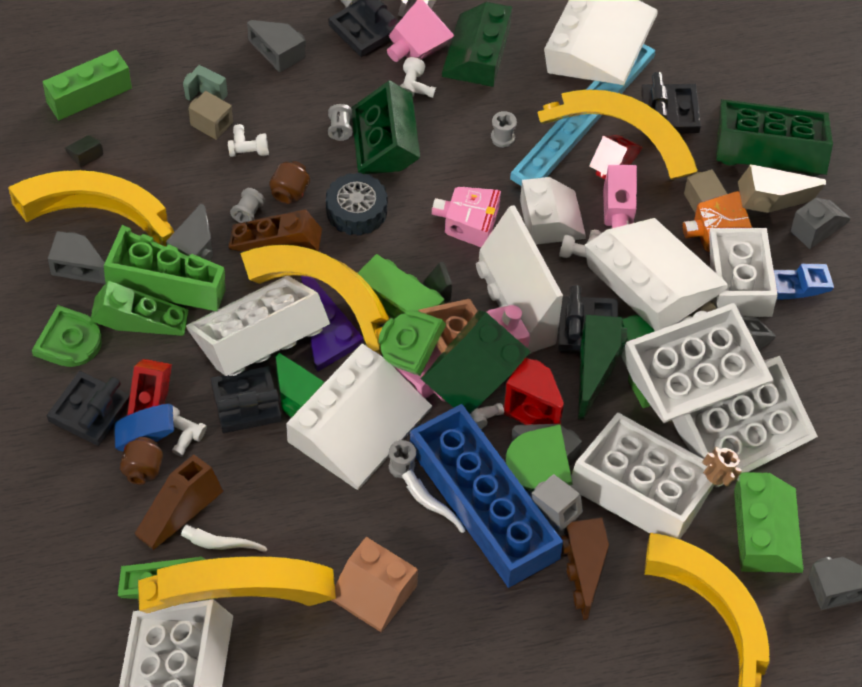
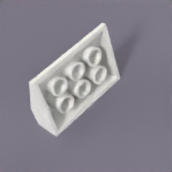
[544,0,658,85]
[476,205,563,353]
[584,218,728,331]
[186,276,330,376]
[621,303,773,423]
[286,344,432,490]
[672,356,818,487]
[570,412,715,540]
[119,599,233,687]

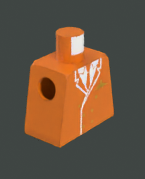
[683,191,752,252]

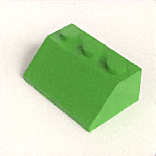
[734,472,803,573]

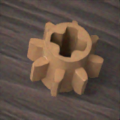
[702,447,742,486]

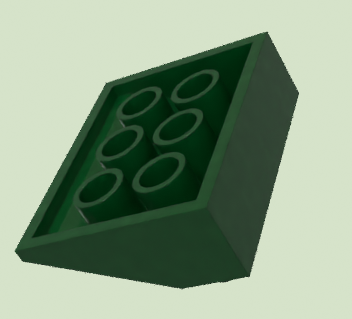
[716,99,833,176]

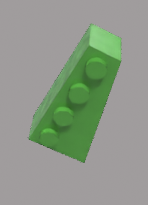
[104,225,226,311]

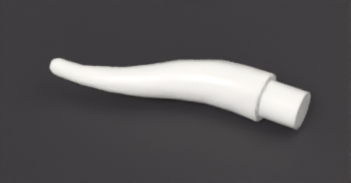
[401,469,465,533]
[181,525,267,552]

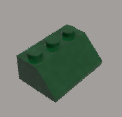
[442,2,512,87]
[351,80,421,174]

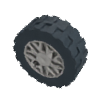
[326,173,388,236]

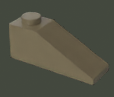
[738,164,826,213]

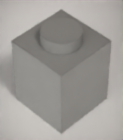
[532,474,583,531]

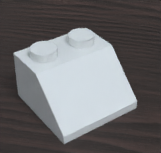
[520,177,586,244]

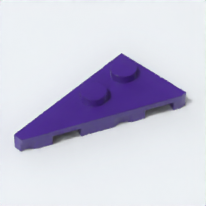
[301,276,364,372]

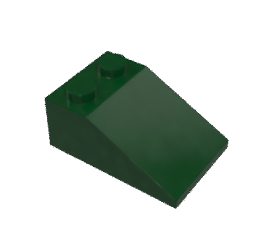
[421,310,531,414]
[578,315,627,419]

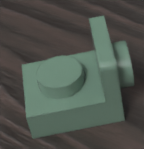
[183,65,228,101]

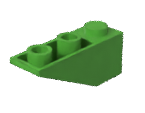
[90,281,188,336]

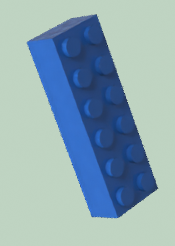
[410,404,563,588]

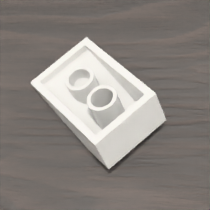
[709,228,777,317]

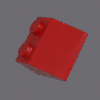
[504,358,564,425]

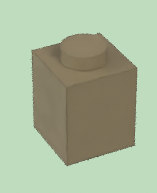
[189,90,233,140]
[684,169,727,214]

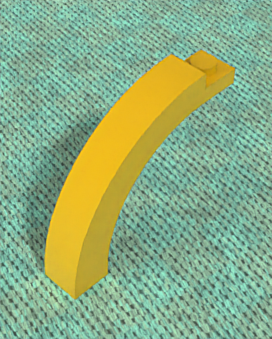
[538,89,698,180]
[8,170,174,247]
[240,245,389,355]
[645,533,769,687]
[138,557,336,614]

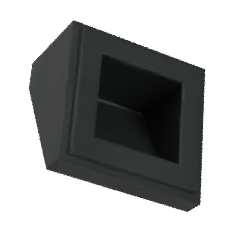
[65,135,104,168]
[423,262,452,302]

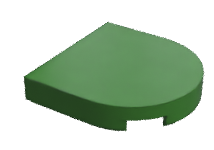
[32,305,102,367]
[379,310,446,376]
[506,425,573,492]

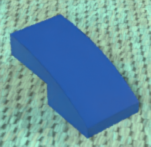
[774,264,834,300]
[114,404,174,452]

